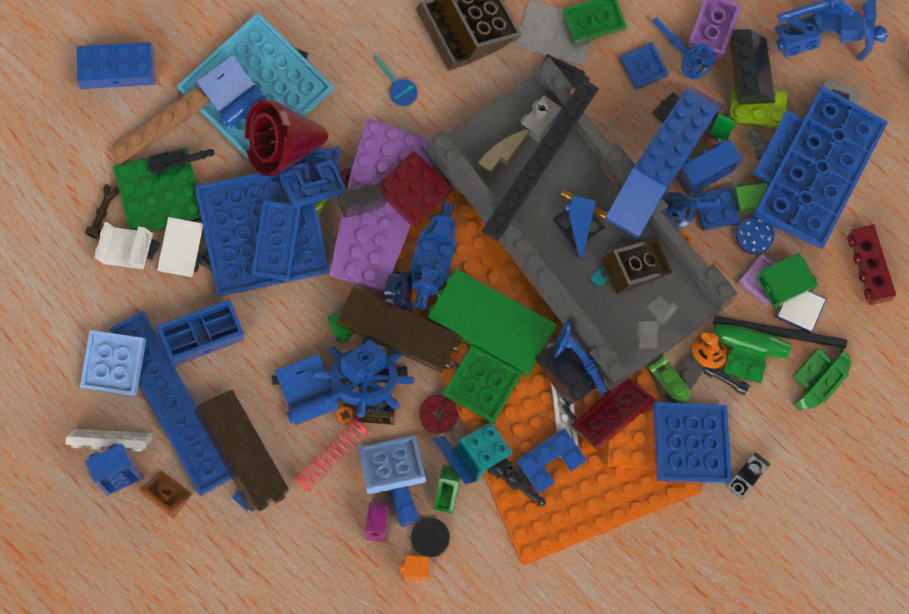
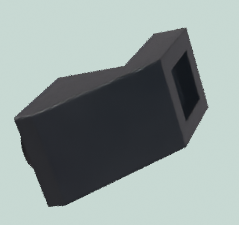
[727,452,770,499]

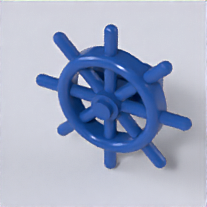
[313,338,415,418]

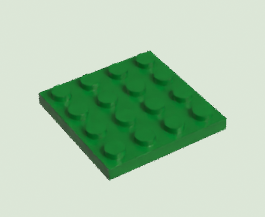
[113,147,202,233]

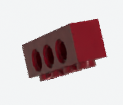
[847,224,896,305]

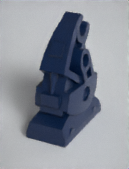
[384,272,412,311]

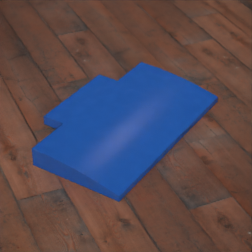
[753,86,888,249]

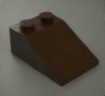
[601,238,672,294]

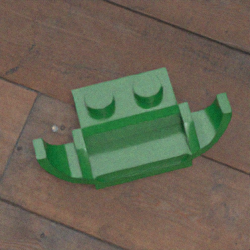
[792,348,851,410]

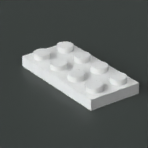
[66,429,152,451]

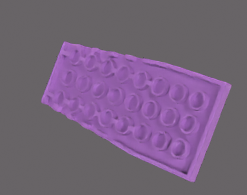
[329,118,433,293]

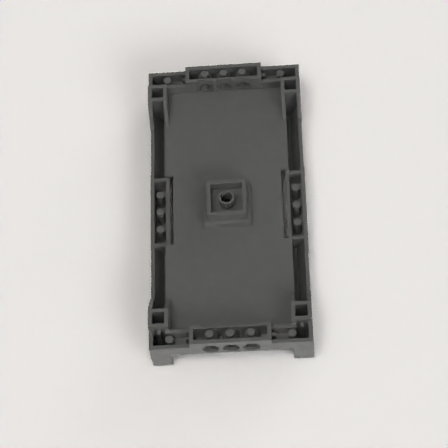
[427,57,738,391]

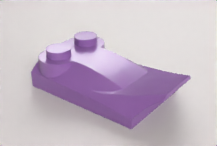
[688,0,742,63]

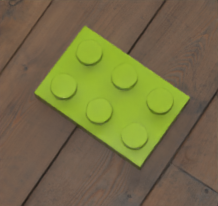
[729,86,788,129]

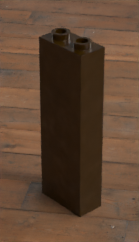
[336,287,460,373]
[195,389,289,512]

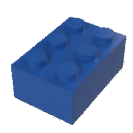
[677,140,742,197]

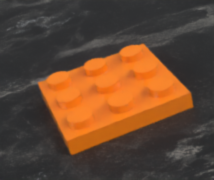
[607,410,656,470]

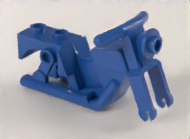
[775,0,888,61]

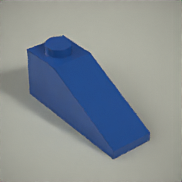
[566,196,596,259]

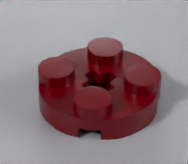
[419,395,458,434]

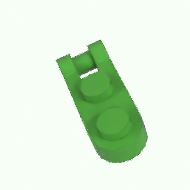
[647,354,690,403]

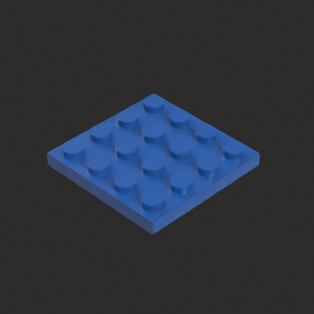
[653,402,732,483]

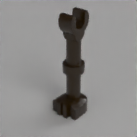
[84,184,119,240]

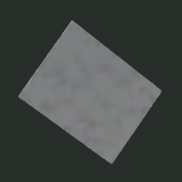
[515,0,591,65]

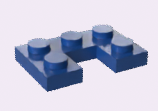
[279,160,347,208]
[516,428,588,494]

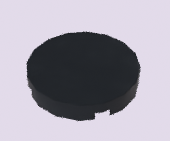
[411,518,450,558]

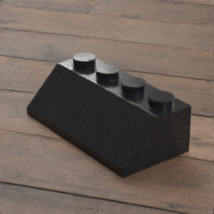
[729,29,776,105]

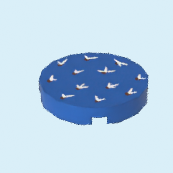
[736,217,774,255]

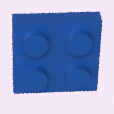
[694,187,740,231]

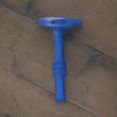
[652,17,714,79]
[662,192,721,229]
[553,321,607,394]

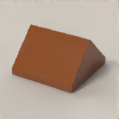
[139,471,192,519]

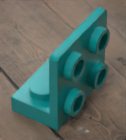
[455,422,513,480]

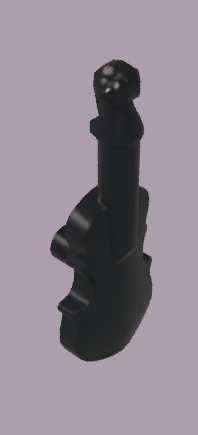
[148,149,215,175]
[487,458,546,507]

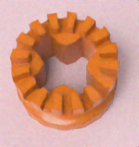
[336,406,354,425]

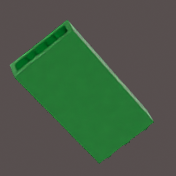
[426,269,557,378]

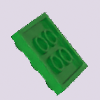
[443,345,522,424]

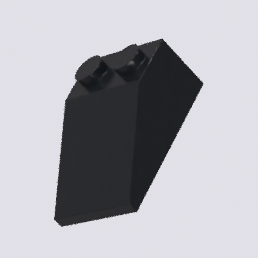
[535,343,605,406]

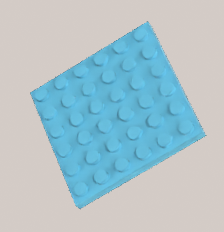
[176,13,335,160]

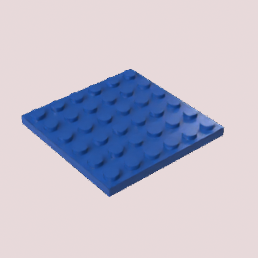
[195,163,330,297]

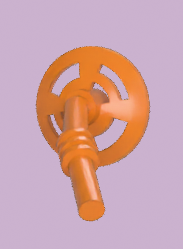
[691,332,728,369]

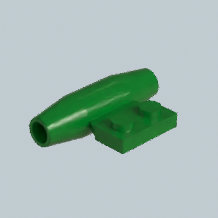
[714,324,792,384]

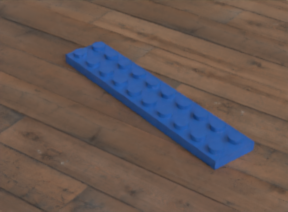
[109,311,232,496]

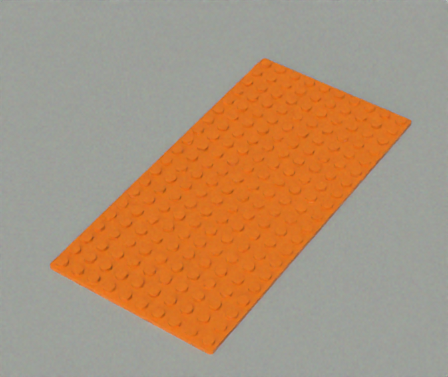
[395,189,702,565]

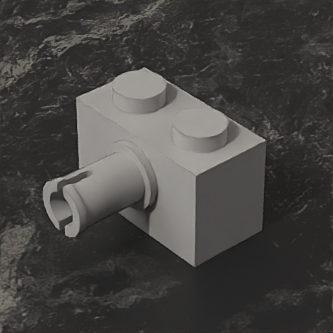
[520,95,562,143]

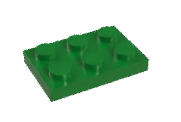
[562,0,627,44]

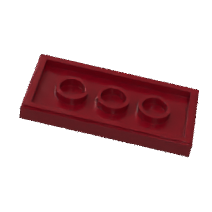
[571,378,655,451]

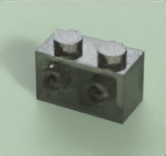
[338,183,384,218]

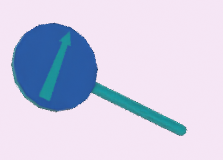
[374,55,418,106]

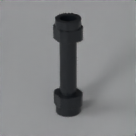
[704,367,750,395]

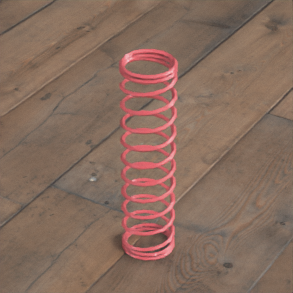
[294,419,368,492]

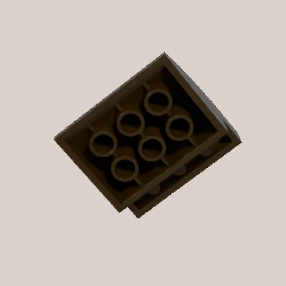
[416,0,522,71]

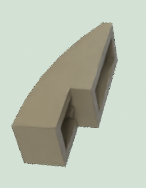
[477,129,529,177]

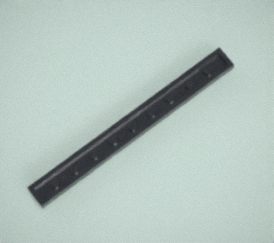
[481,78,599,242]

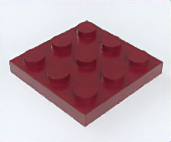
[374,150,454,228]

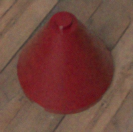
[244,99,328,176]

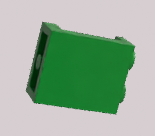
[756,253,818,309]

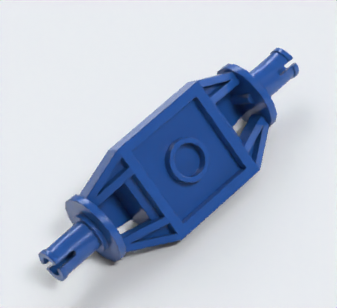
[409,202,456,309]

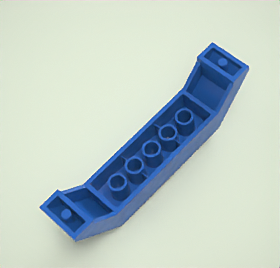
[605,87,724,238]

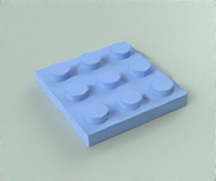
[80,330,146,396]
[358,435,426,494]

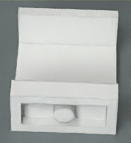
[95,222,153,270]

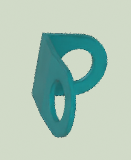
[589,267,609,288]

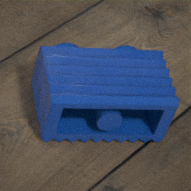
[388,486,419,528]

